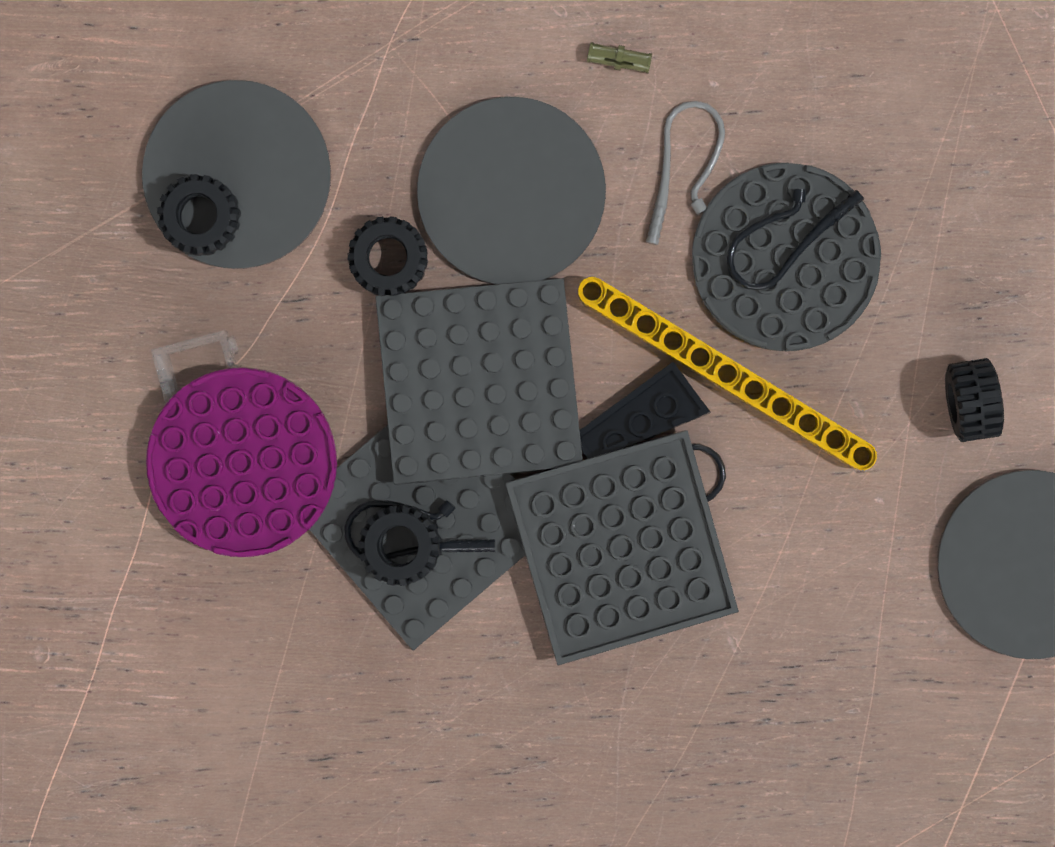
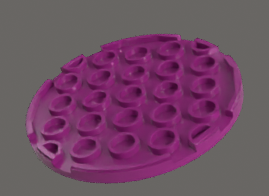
[146,367,337,557]

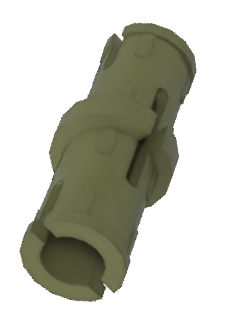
[587,42,652,74]

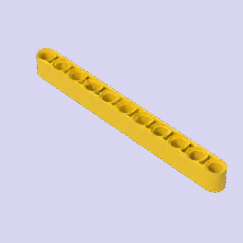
[578,277,877,470]

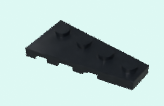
[580,362,711,458]

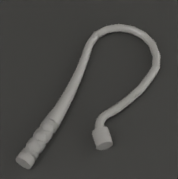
[646,101,725,245]

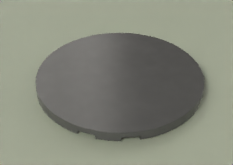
[142,80,331,269]
[417,97,606,284]
[692,162,881,352]
[937,470,1055,659]

